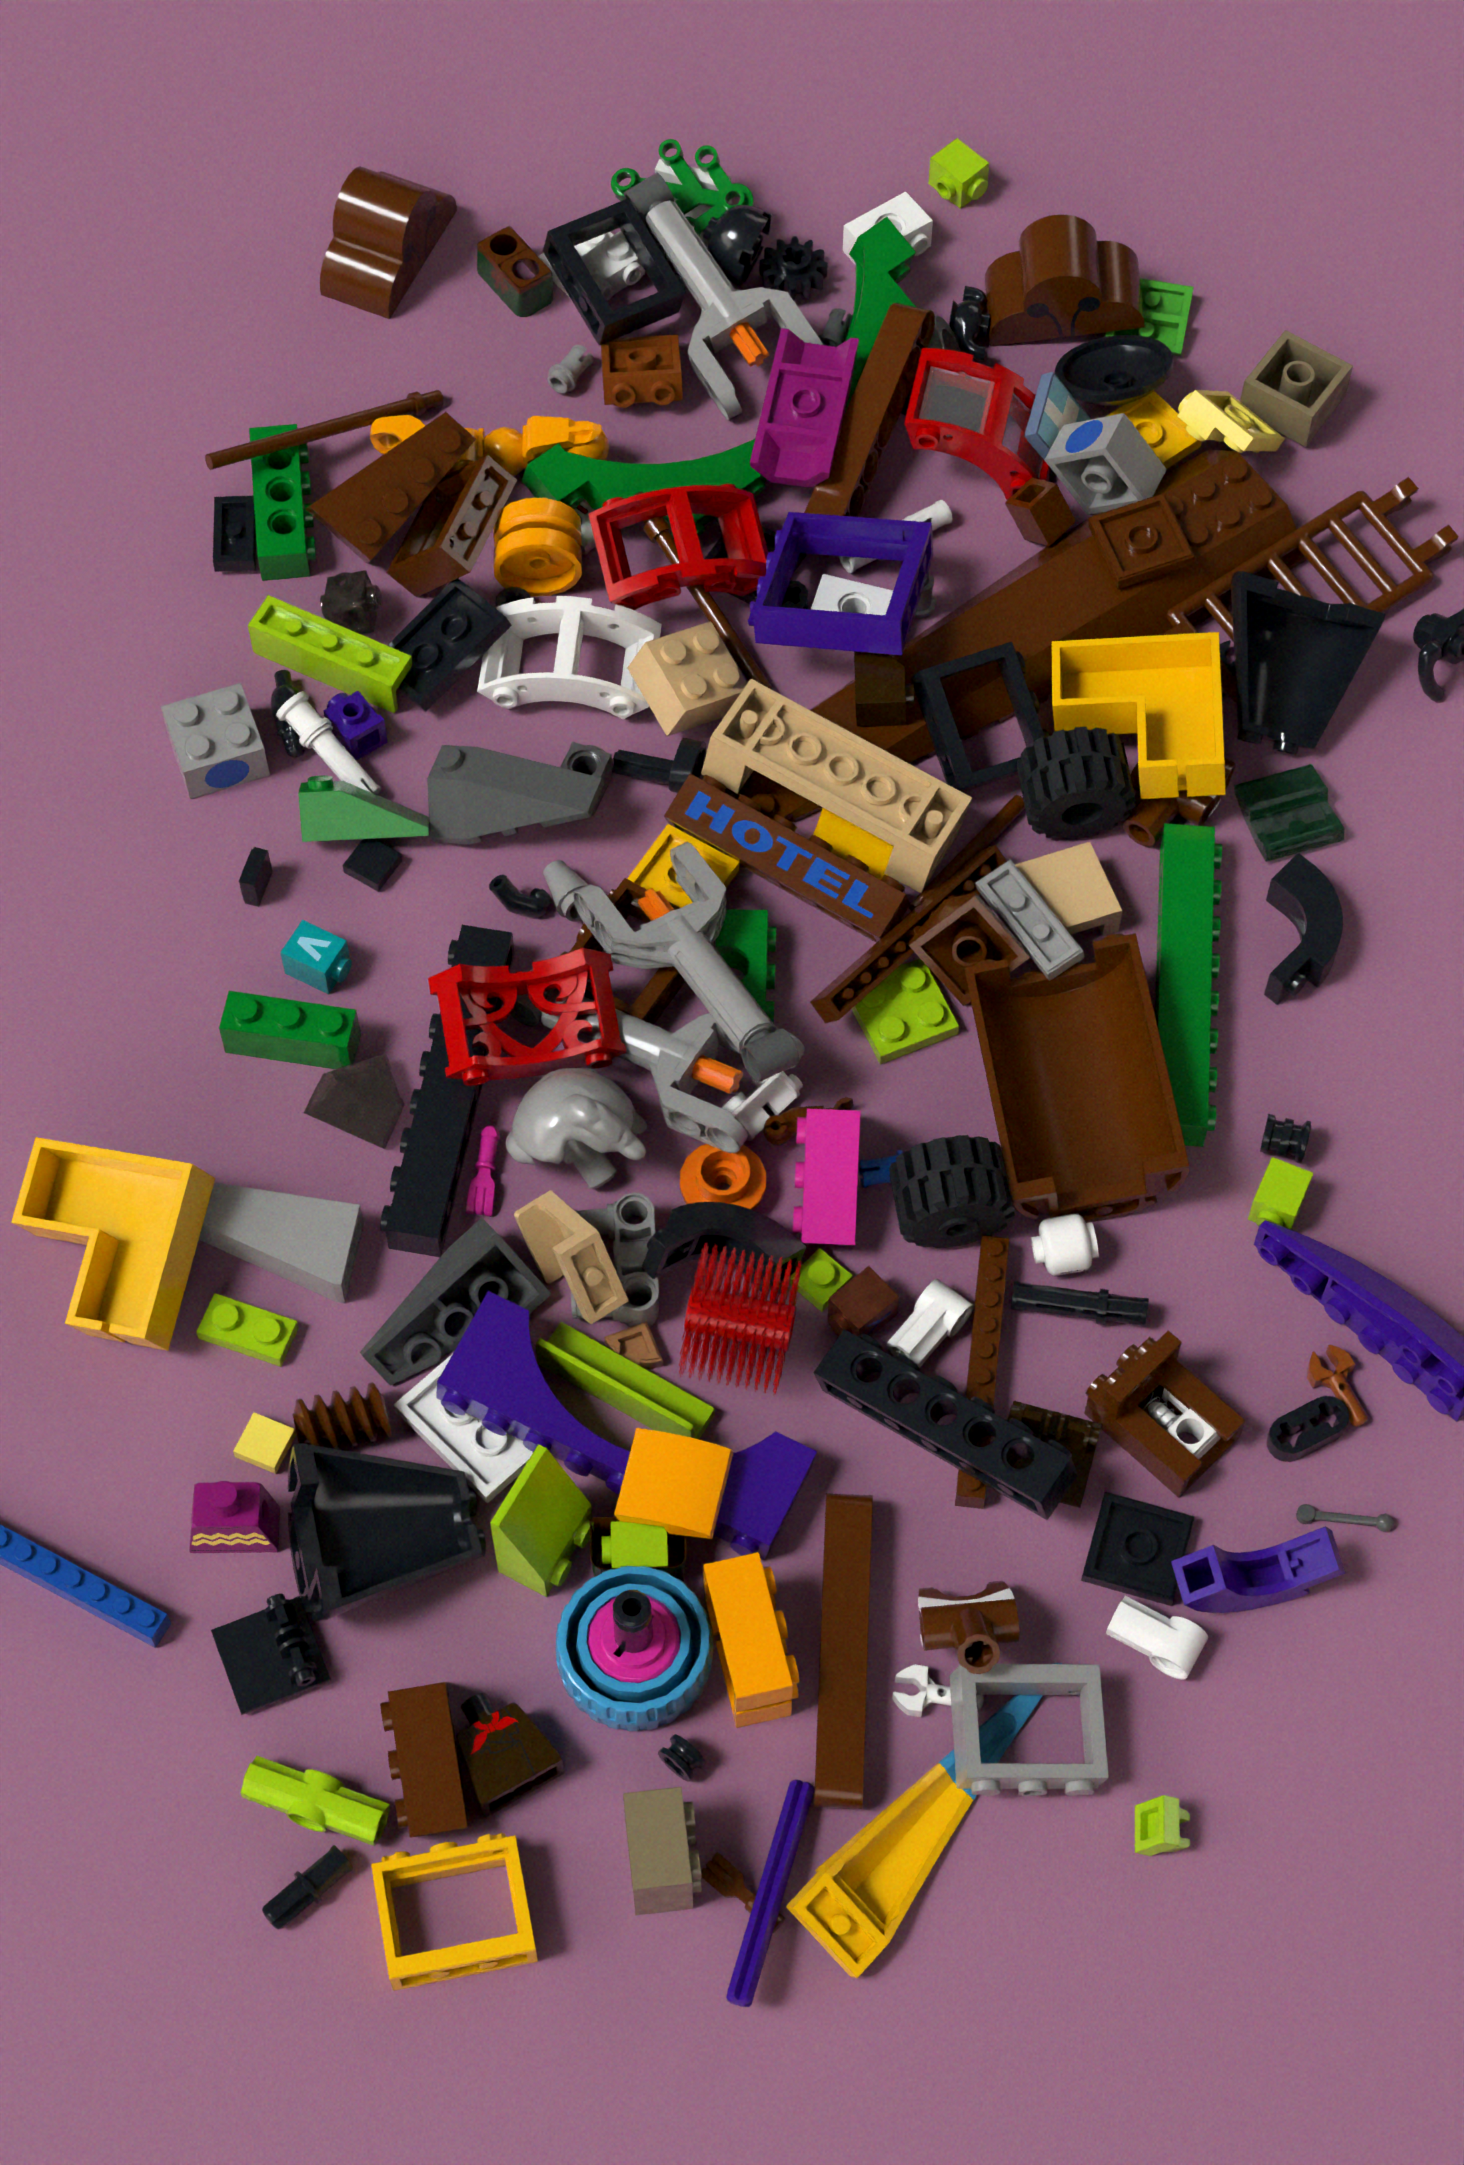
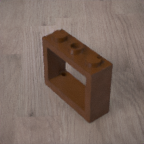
[386,455,517,597]
[560,878,686,1025]

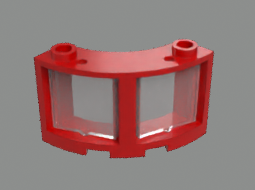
[904,348,1051,500]

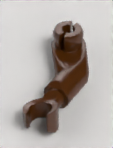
[763,1097,854,1146]

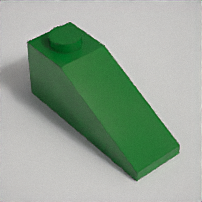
[298,775,430,842]

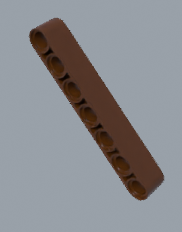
[804,303,935,517]
[814,1493,873,1809]

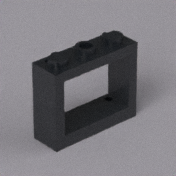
[543,198,686,346]
[910,641,1050,792]

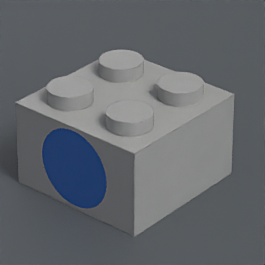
[1045,413,1167,515]
[161,683,270,799]

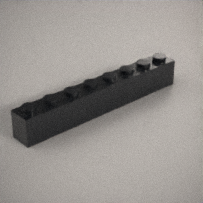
[380,925,515,1257]

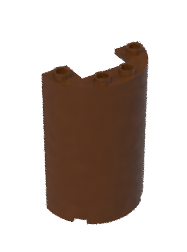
[964,933,1190,1223]

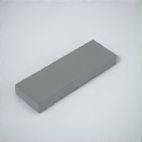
[975,859,1085,981]

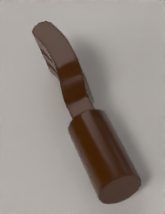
[701,1852,786,1933]

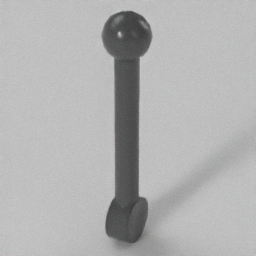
[1296,1504,1394,1532]

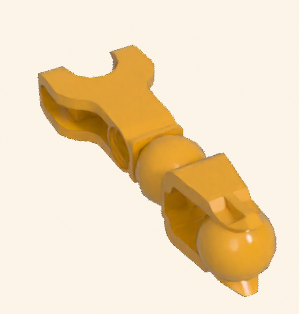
[370,415,609,477]

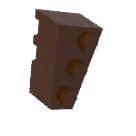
[380,1682,468,1838]

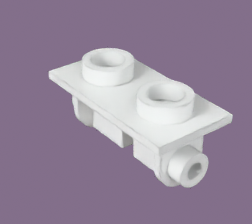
[722,1071,803,1141]

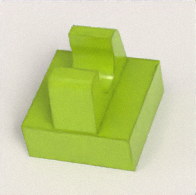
[1135,1795,1190,1856]

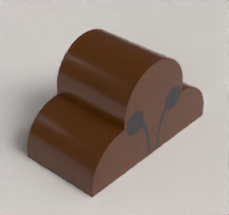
[320,166,457,319]
[985,215,1145,346]

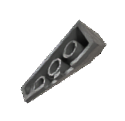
[427,745,605,844]
[360,1218,551,1386]

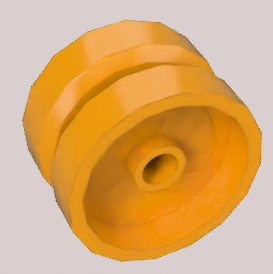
[493,498,582,597]

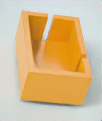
[703,1552,799,1728]

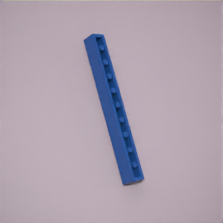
[0,1524,171,1648]

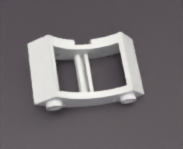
[477,596,662,719]

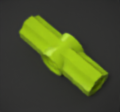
[240,1756,391,1846]

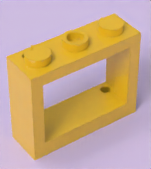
[371,1833,538,1991]

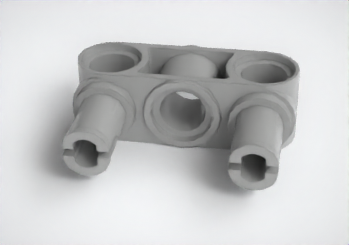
[571,1193,660,1327]

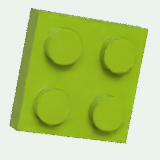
[852,959,959,1065]

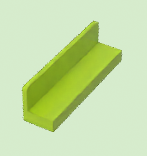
[248,595,413,713]
[535,1322,715,1439]

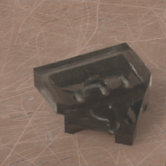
[304,1054,405,1149]

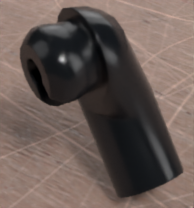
[489,874,552,918]

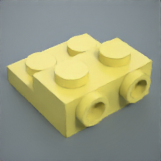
[1177,390,1285,453]

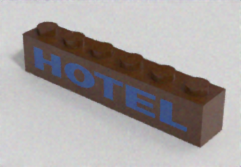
[664,773,910,943]

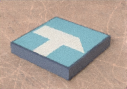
[1024,372,1091,467]

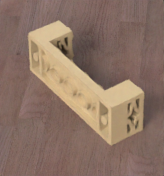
[701,679,972,893]

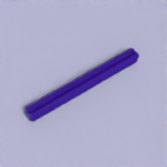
[726,1780,814,2007]

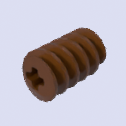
[293,1382,392,1450]

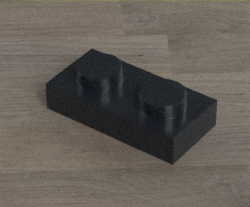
[213,495,256,572]

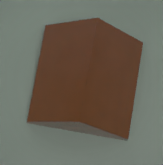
[909,893,1030,1006]

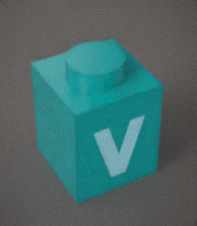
[280,920,352,994]

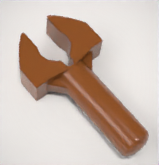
[1307,1345,1368,1427]

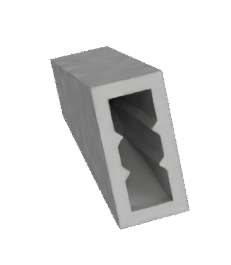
[199,1183,364,1303]

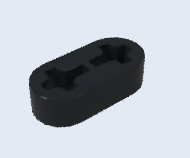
[1266,1396,1349,1462]

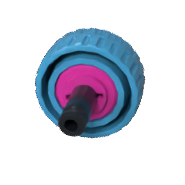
[555,1566,713,1731]

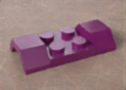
[750,328,859,488]

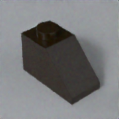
[854,651,914,726]

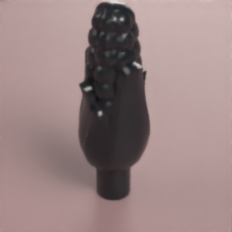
[271,670,304,758]

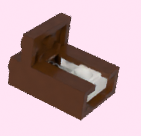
[1084,1330,1245,1498]

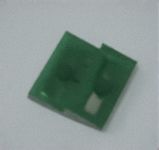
[1234,764,1345,862]

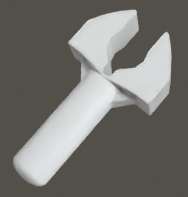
[892,1664,984,1717]

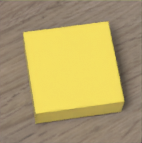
[233,1412,296,1474]

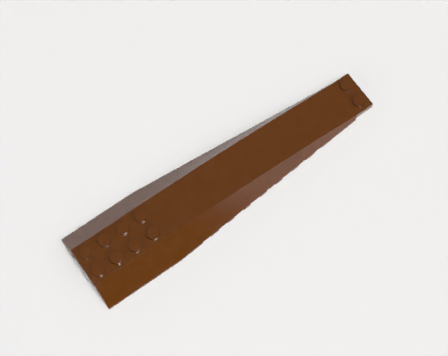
[724,450,1306,822]

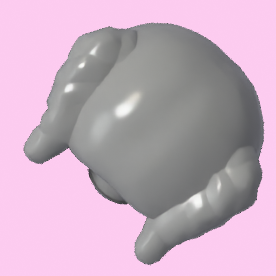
[506,1068,648,1188]

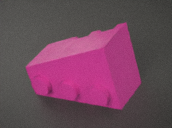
[793,1108,861,1245]

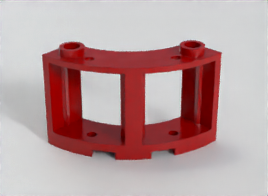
[588,484,768,610]

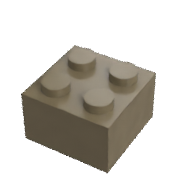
[1240,330,1353,447]
[623,1787,702,1916]

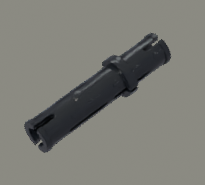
[1011,1281,1149,1327]

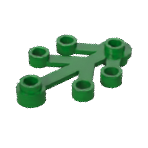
[611,139,754,237]

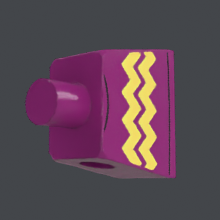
[189,1481,280,1553]

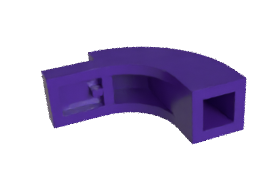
[1171,1526,1346,1613]

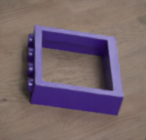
[748,512,933,655]

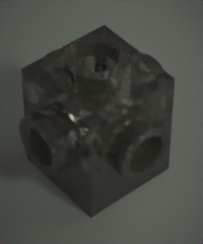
[320,570,382,635]

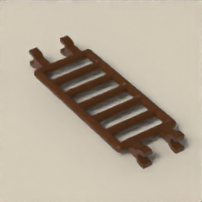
[1158,477,1459,702]

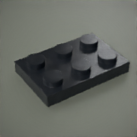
[387,578,512,712]

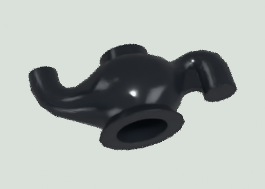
[949,286,990,360]

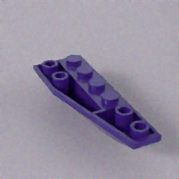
[1254,1220,1464,1422]

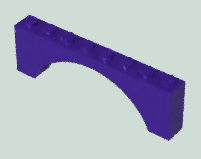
[436,1291,817,1560]

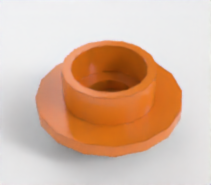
[680,1144,766,1210]

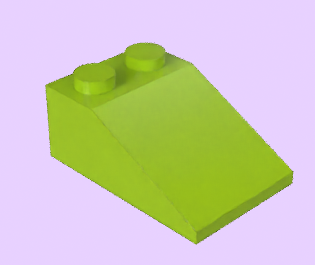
[490,1444,594,1597]

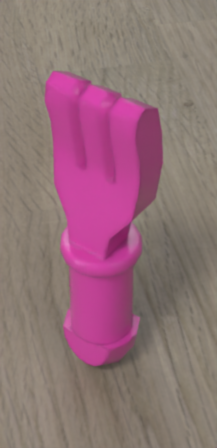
[466,1125,500,1216]

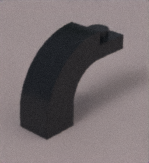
[1264,853,1343,1005]
[641,1202,806,1292]

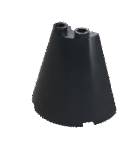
[1231,571,1385,755]
[287,1443,486,1621]

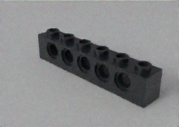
[813,1329,1078,1520]

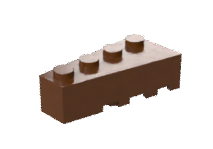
[306,412,476,563]

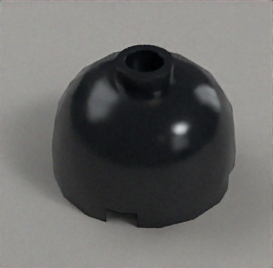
[703,205,773,286]

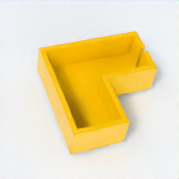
[1052,632,1226,799]
[11,1137,215,1351]

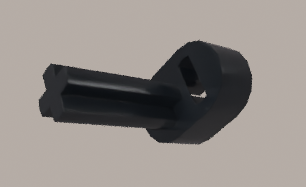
[612,738,706,793]

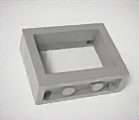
[949,1664,1109,1796]

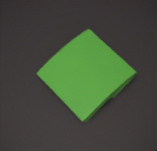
[1105,278,1194,357]

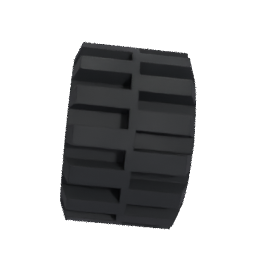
[1017,727,1136,840]
[889,1135,1015,1248]

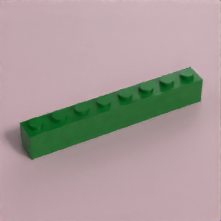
[1155,823,1222,1147]

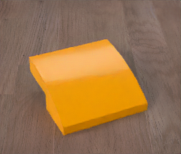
[614,1428,733,1539]

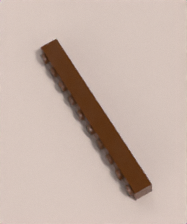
[810,845,1007,1024]
[955,1235,1010,1509]

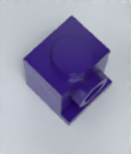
[323,691,388,761]

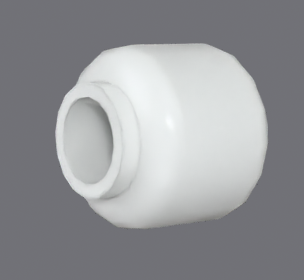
[1031,1214,1099,1276]

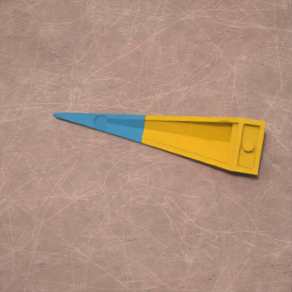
[786,1663,1062,1978]

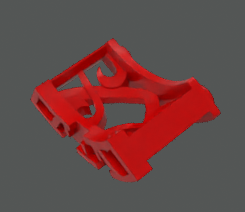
[428,948,627,1086]

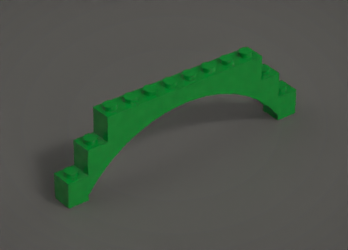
[521,217,916,538]

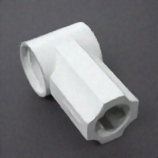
[887,1279,974,1368]
[1106,1595,1208,1680]

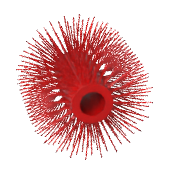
[679,1243,801,1395]

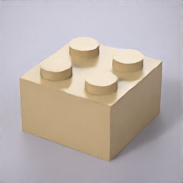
[627,621,747,736]

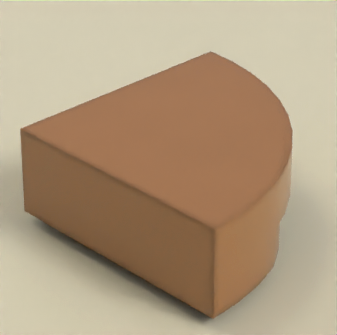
[604,1321,663,1369]

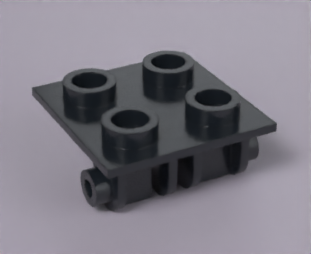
[211,1593,331,1715]

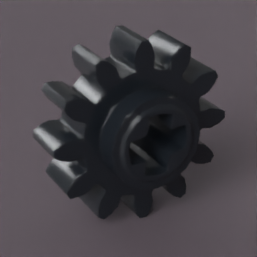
[759,236,828,301]

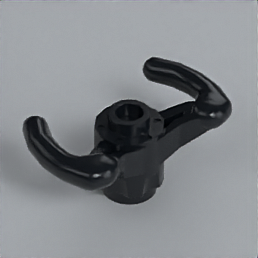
[1413,609,1464,702]

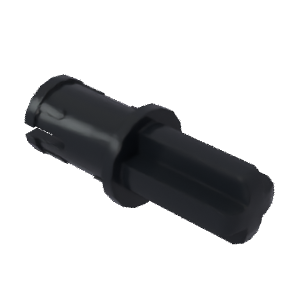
[262,1845,353,1930]

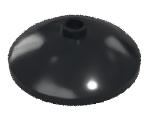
[1055,335,1174,406]

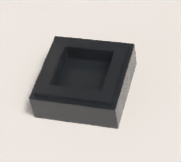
[342,838,402,892]
[239,847,272,907]

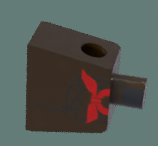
[456,1693,564,1818]

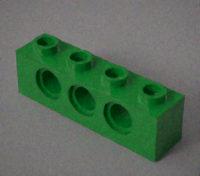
[249,424,317,581]

